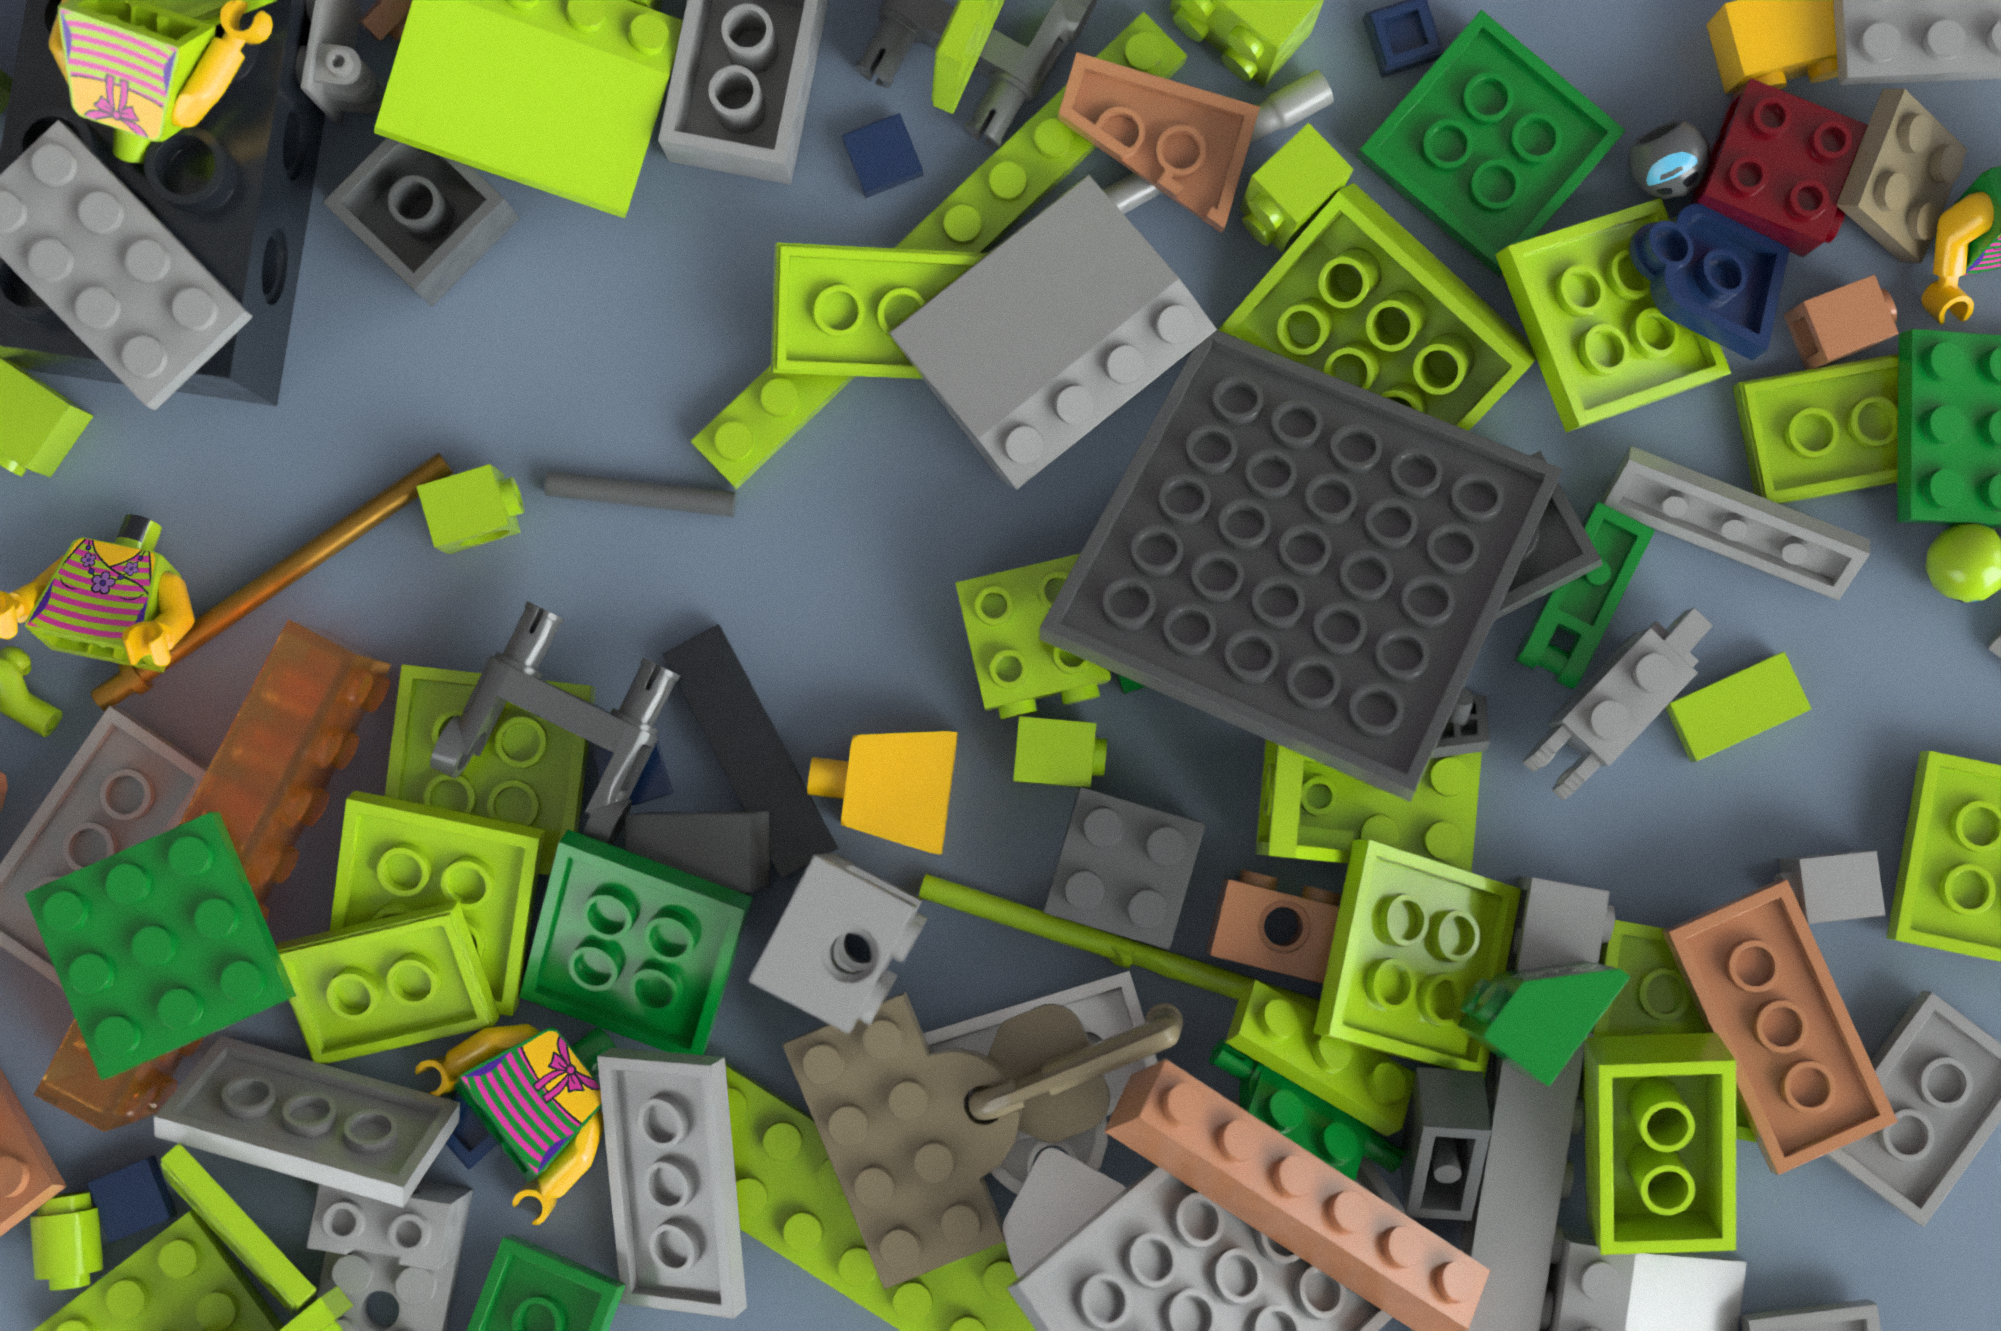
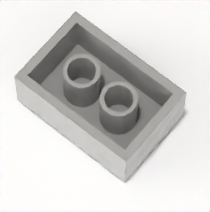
[658,0,828,185]

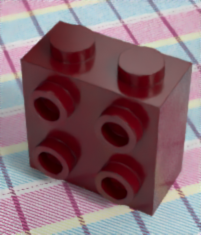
[1689,78,1868,257]

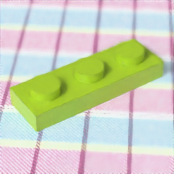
[1225,979,1415,1137]

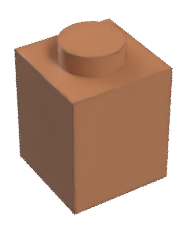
[1783,275,1899,370]

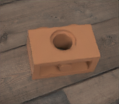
[1205,869,1341,984]

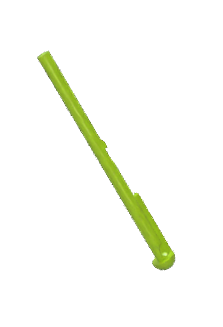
[918,873,1394,1057]

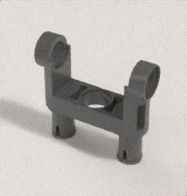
[855,0,1098,149]
[430,601,680,845]

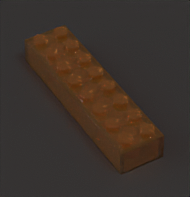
[34,619,391,1132]

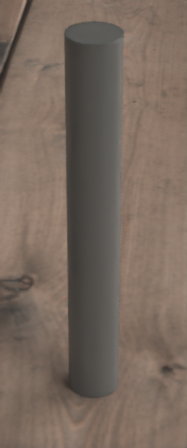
[545,471,737,517]

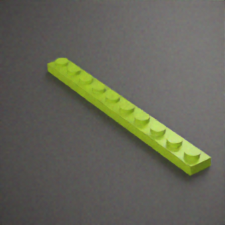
[690,11,1187,490]

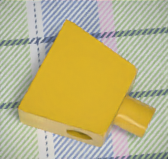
[807,731,958,855]

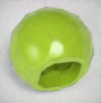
[1925,523,2001,603]

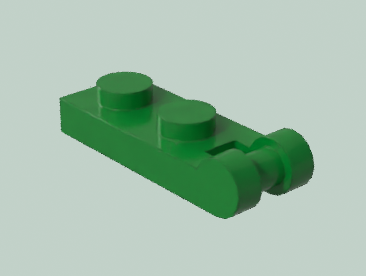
[1514,502,1655,690]

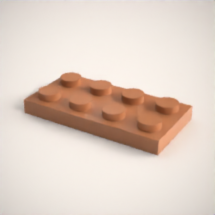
[1662,879,1898,1175]

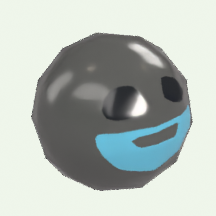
[1628,120,1711,199]

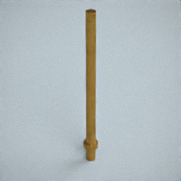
[90,452,454,711]

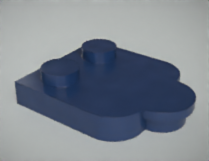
[1629,204,1790,361]

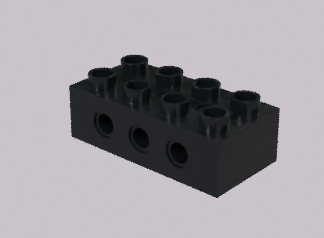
[0,0,325,406]

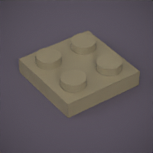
[1836,89,1967,263]

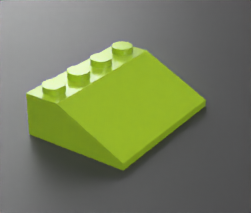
[374,0,683,219]
[1218,182,1536,431]

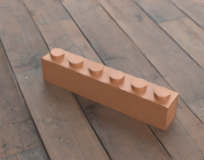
[1104,1059,1490,1331]

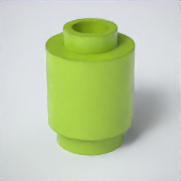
[30,1191,104,1291]

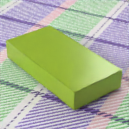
[1665,651,1812,762]

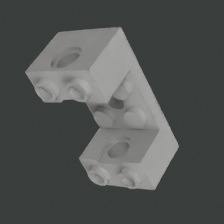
[749,853,928,1034]
[307,1180,473,1331]

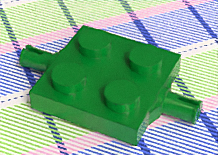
[1208,1039,1405,1182]

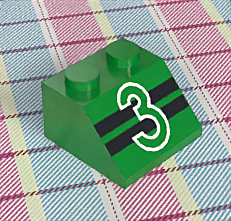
[1457,961,1630,1087]

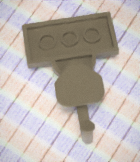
[782,991,1183,1289]

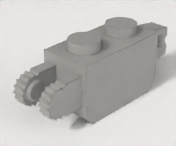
[1522,608,1713,801]

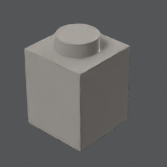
[1774,850,1885,924]

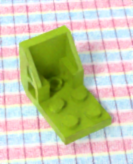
[1255,739,1482,873]

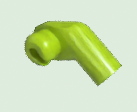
[0,646,63,737]

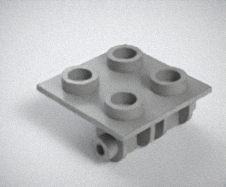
[296,0,386,126]

